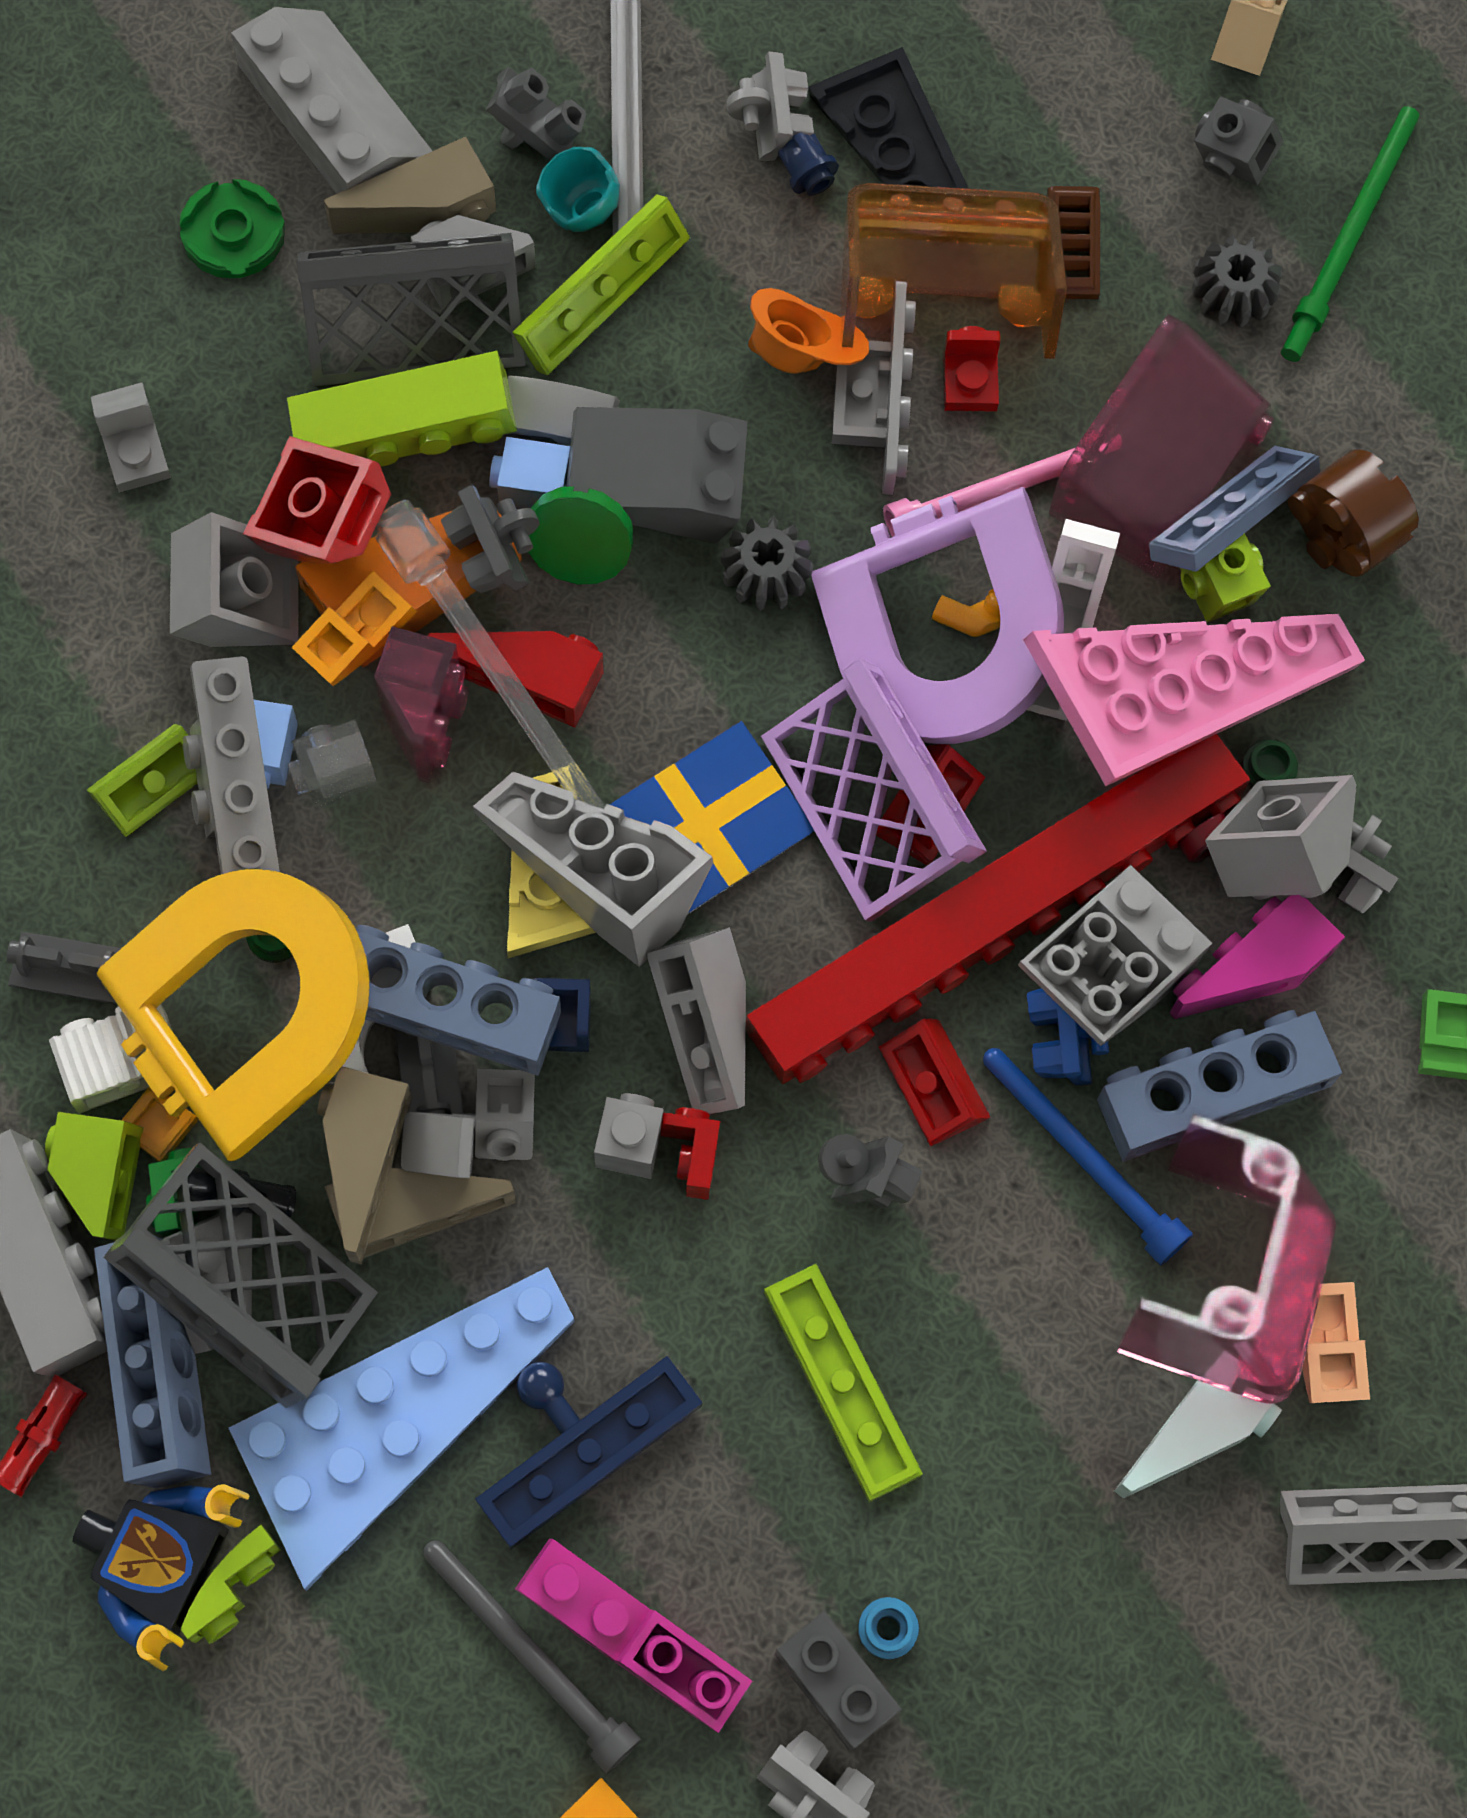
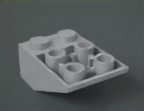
[1018,865,1212,1046]

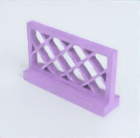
[761,659,987,922]

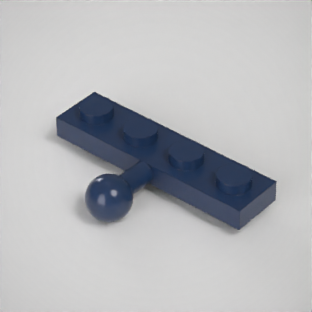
[475,1356,703,1550]

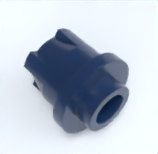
[778,132,839,196]

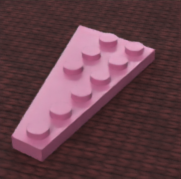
[1023,614,1365,786]

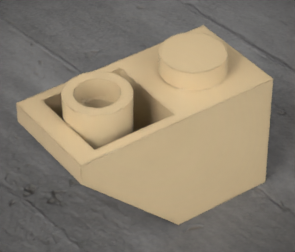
[1211,0,1288,76]

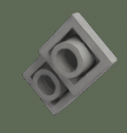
[508,375,620,446]

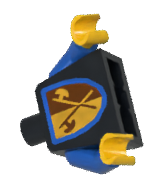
[72,1484,249,1671]

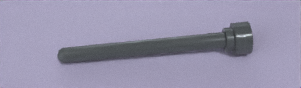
[423,1540,642,1775]

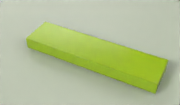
[512,194,690,376]
[764,1264,923,1502]

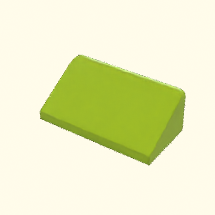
[87,724,198,837]

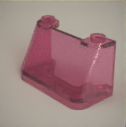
[1049,314,1275,579]

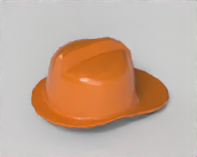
[748,288,869,374]

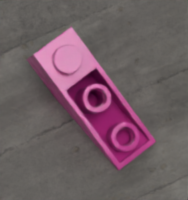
[1169,895,1345,1019]

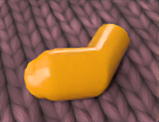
[932,589,1000,637]

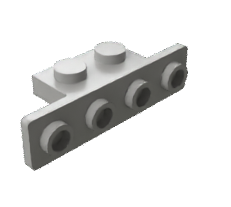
[832,281,916,495]
[183,656,280,874]

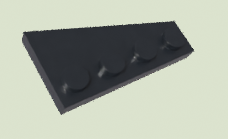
[808,47,983,247]

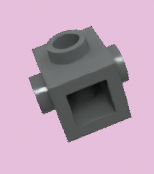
[1194,96,1284,186]

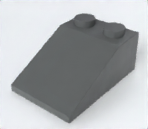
[566,407,748,543]

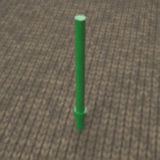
[1281,106,1420,362]

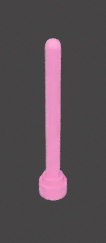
[883,434,1125,537]

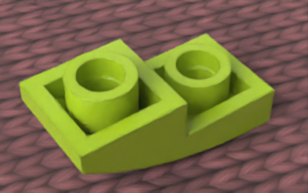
[181,1525,281,1644]

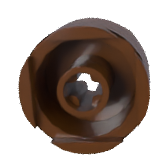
[1288,449,1419,577]

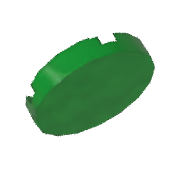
[180,179,285,278]
[528,486,633,585]

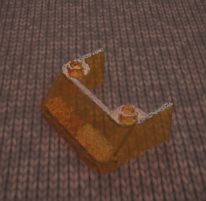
[841,183,1067,359]

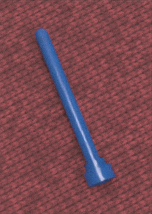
[983,1048,1194,1266]

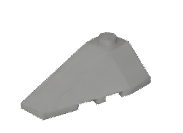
[473,772,713,967]

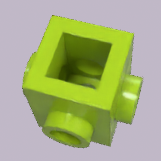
[1180,533,1271,623]

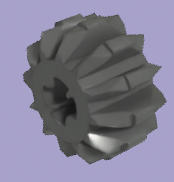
[1192,234,1282,328]
[721,516,813,611]

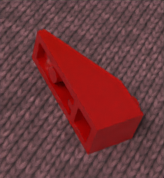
[424,631,604,728]

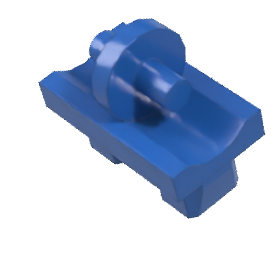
[1027,988,1123,1085]

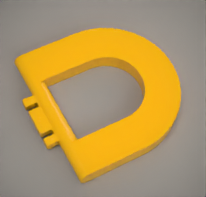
[97,869,370,1161]

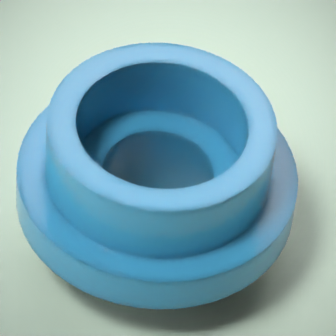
[858,1597,919,1660]

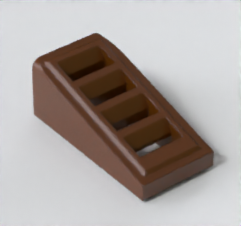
[1044,186,1100,299]

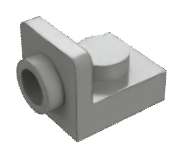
[475,1069,535,1161]

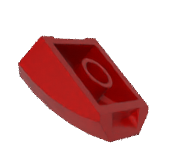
[243,436,391,564]

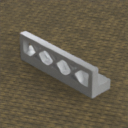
[1280,1484,1467,1585]

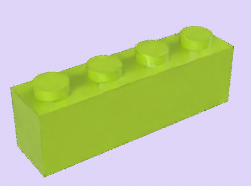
[287,351,517,466]

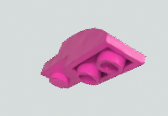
[515,1538,753,1733]

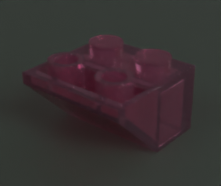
[374,626,469,783]

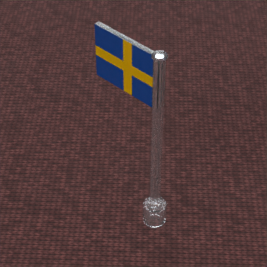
[375,500,815,936]

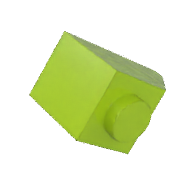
[45,1112,144,1241]

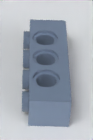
[356,925,561,1076]
[1097,1010,1342,1162]
[94,1236,212,1488]

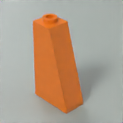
[295,511,522,668]

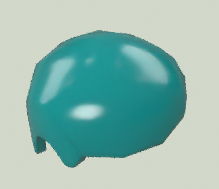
[536,147,620,232]

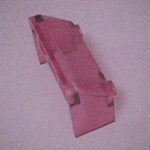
[1117,1114,1336,1404]

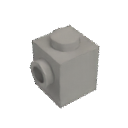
[594,1093,664,1179]

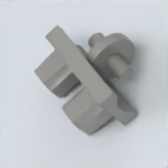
[727,51,814,161]
[1338,815,1399,914]
[756,1731,875,1818]

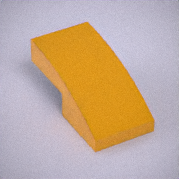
[291,571,417,686]

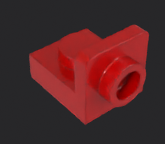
[943,326,1000,411]
[661,1107,720,1200]

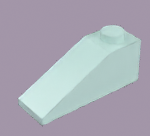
[1114,1345,1284,1498]

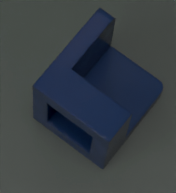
[533,978,591,1052]

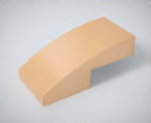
[1292,1282,1370,1403]

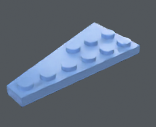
[229,1267,575,1591]

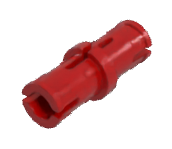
[0,1374,87,1498]

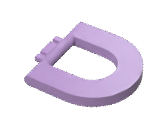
[811,487,1064,744]

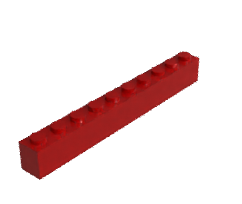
[745,734,1250,1085]

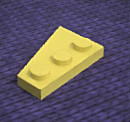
[507,768,596,958]

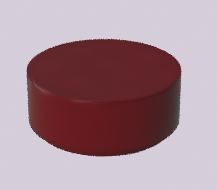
[1178,813,1226,863]

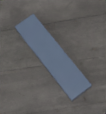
[1149,446,1320,572]

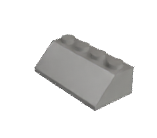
[231,7,432,194]

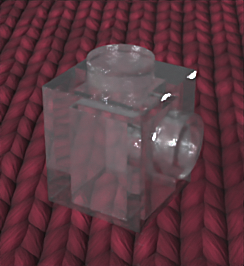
[287,719,378,808]

